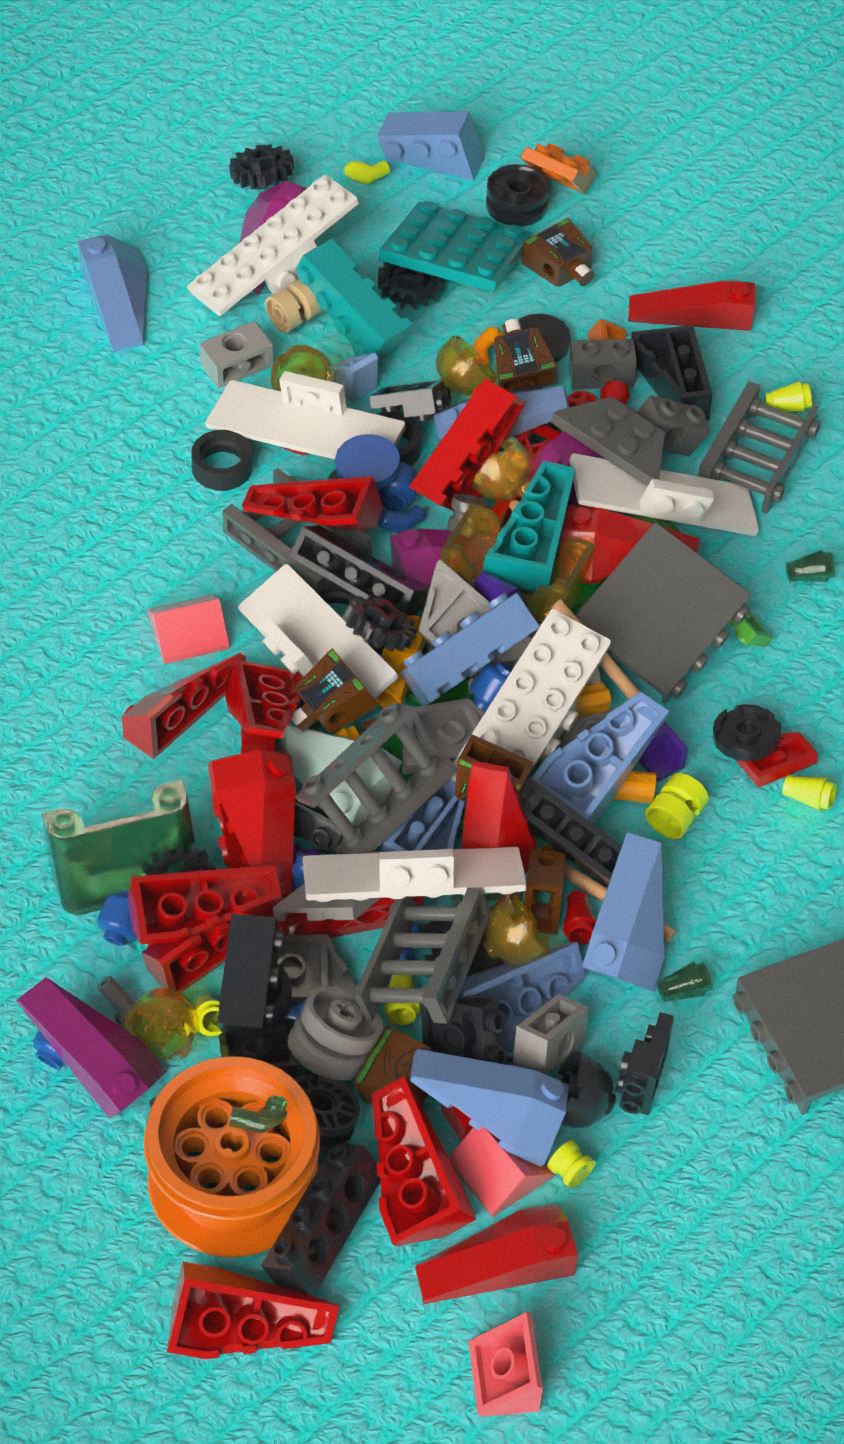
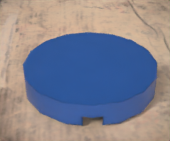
[335,434,400,490]

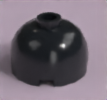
[557,1051,616,1128]

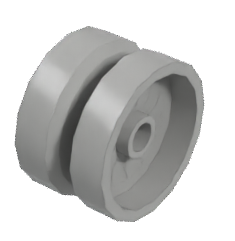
[288,986,383,1080]

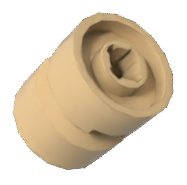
[265,279,323,333]

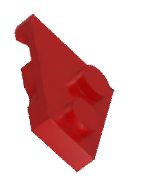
[734,732,818,788]

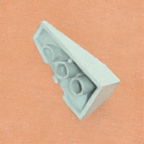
[277,724,402,826]

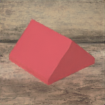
[147,594,229,664]
[448,1127,553,1218]
[468,1312,543,1417]

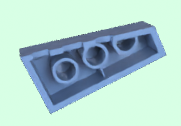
[399,592,540,706]

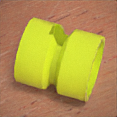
[645,773,709,840]

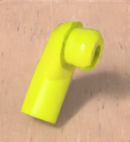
[344,160,390,185]

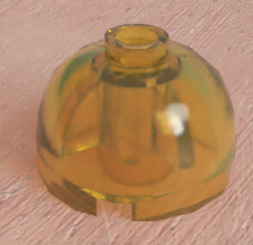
[436,335,497,397]
[271,345,336,392]
[471,436,534,502]
[483,894,552,966]
[124,988,200,1061]

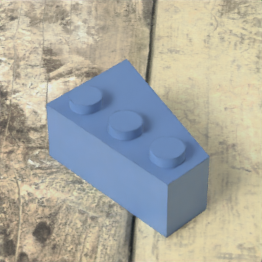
[377,111,485,181]
[381,779,465,901]

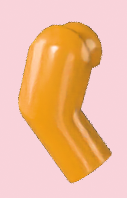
[473,327,504,367]

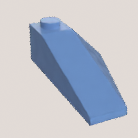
[78,234,147,352]
[434,386,569,441]
[457,942,586,1051]
[410,1049,569,1167]

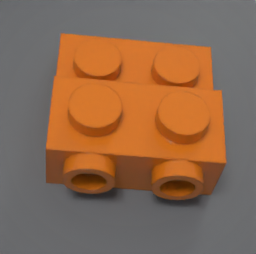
[520,143,596,195]

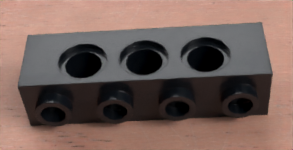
[289,525,429,618]
[518,777,622,888]
[261,1142,380,1296]

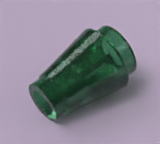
[785,550,835,582]
[656,961,713,1003]

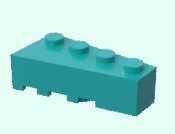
[295,238,413,361]
[482,461,575,595]

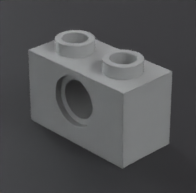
[199,321,273,389]
[513,994,589,1075]

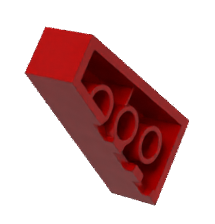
[409,378,527,512]

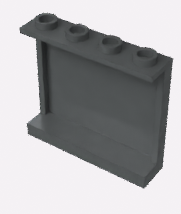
[575,522,751,704]
[733,938,844,1115]

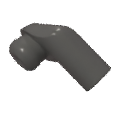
[97,976,140,1029]

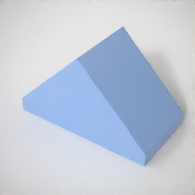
[322,352,378,403]

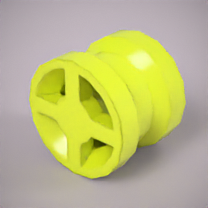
[547,1140,595,1189]

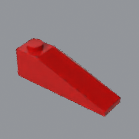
[128,865,281,945]
[167,1261,339,1359]

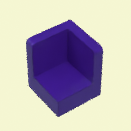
[638,720,688,782]

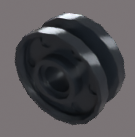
[486,164,549,227]
[294,1074,361,1155]

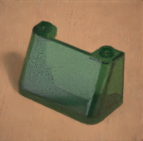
[42,779,200,915]

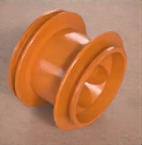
[143,1057,320,1257]

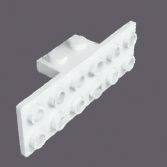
[187,175,359,316]
[205,371,405,460]
[569,453,759,536]
[238,564,398,699]
[450,609,611,782]
[303,847,526,902]

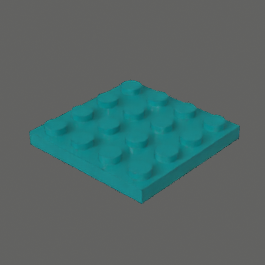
[378,201,532,293]

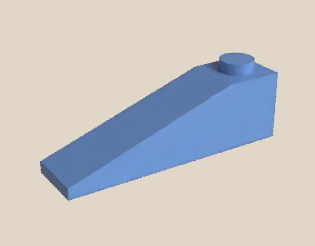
[531,691,669,824]
[582,832,665,992]

